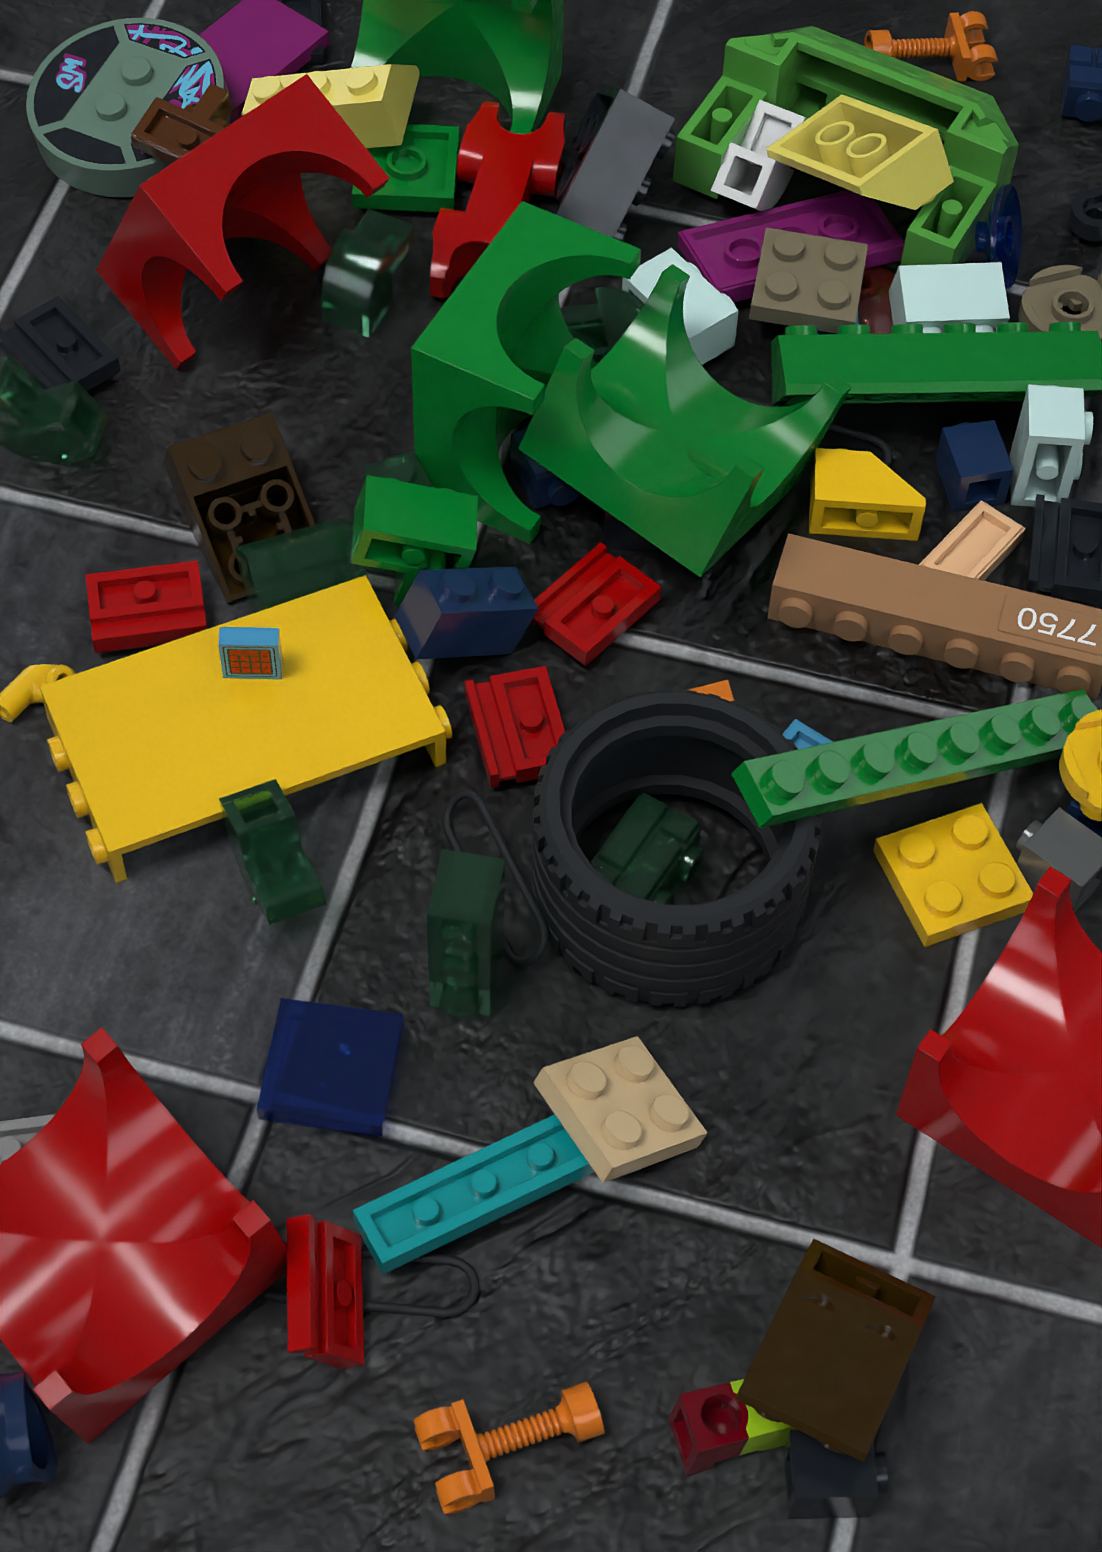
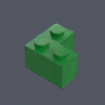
[351,475,478,607]

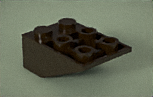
[163,413,332,604]
[735,1239,936,1462]

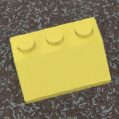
[241,64,420,148]
[766,95,954,210]

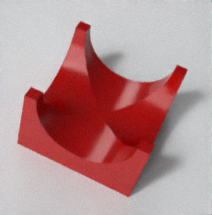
[96,74,390,370]
[896,867,1102,1248]
[0,1027,287,1444]

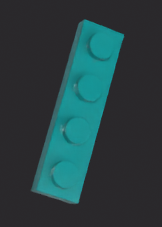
[353,1114,595,1275]

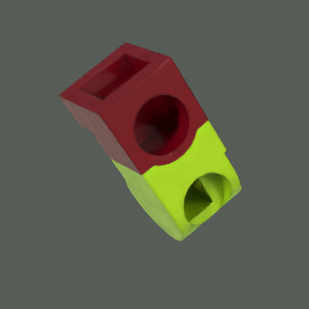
[668,1379,797,1476]

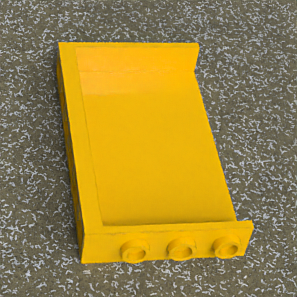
[39,575,452,883]

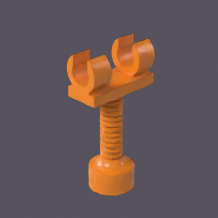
[864,11,998,81]
[413,1381,605,1515]

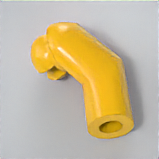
[0,664,76,722]

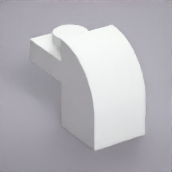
[711,100,807,211]

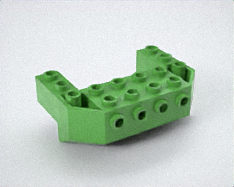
[673,26,1019,266]

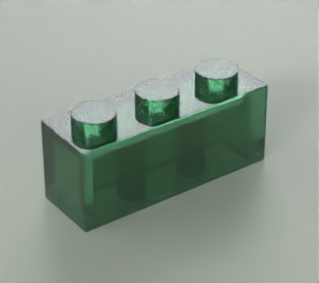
[427,849,505,1016]

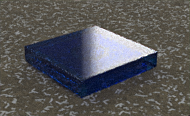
[256,998,404,1136]

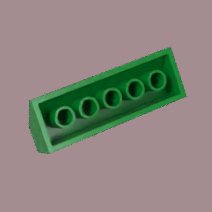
[771,322,1102,405]

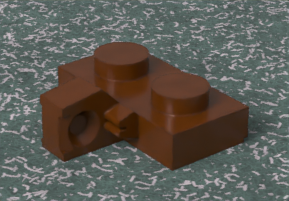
[131,83,233,164]

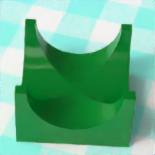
[351,0,564,134]
[411,201,641,544]
[518,264,852,577]

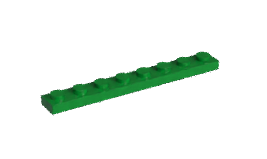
[732,689,1098,828]

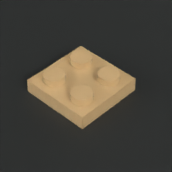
[533,1036,707,1183]

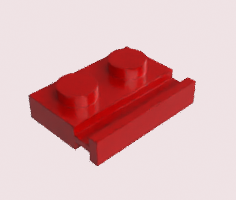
[530,542,662,666]
[85,560,207,653]
[465,666,565,788]
[286,1214,364,1369]

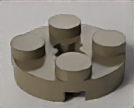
[1018,265,1102,343]

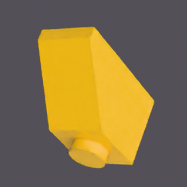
[809,448,926,541]

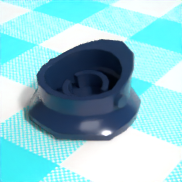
[0,1371,58,1500]

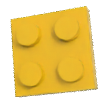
[873,803,1033,947]

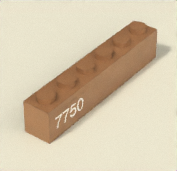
[767,533,1102,700]

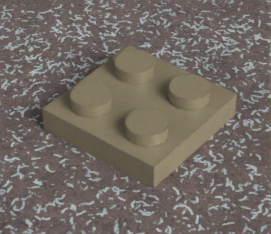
[749,228,868,334]

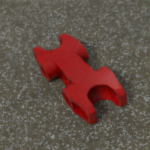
[430,100,566,298]

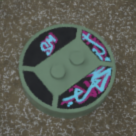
[26,18,231,197]

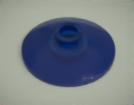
[975,184,1022,289]

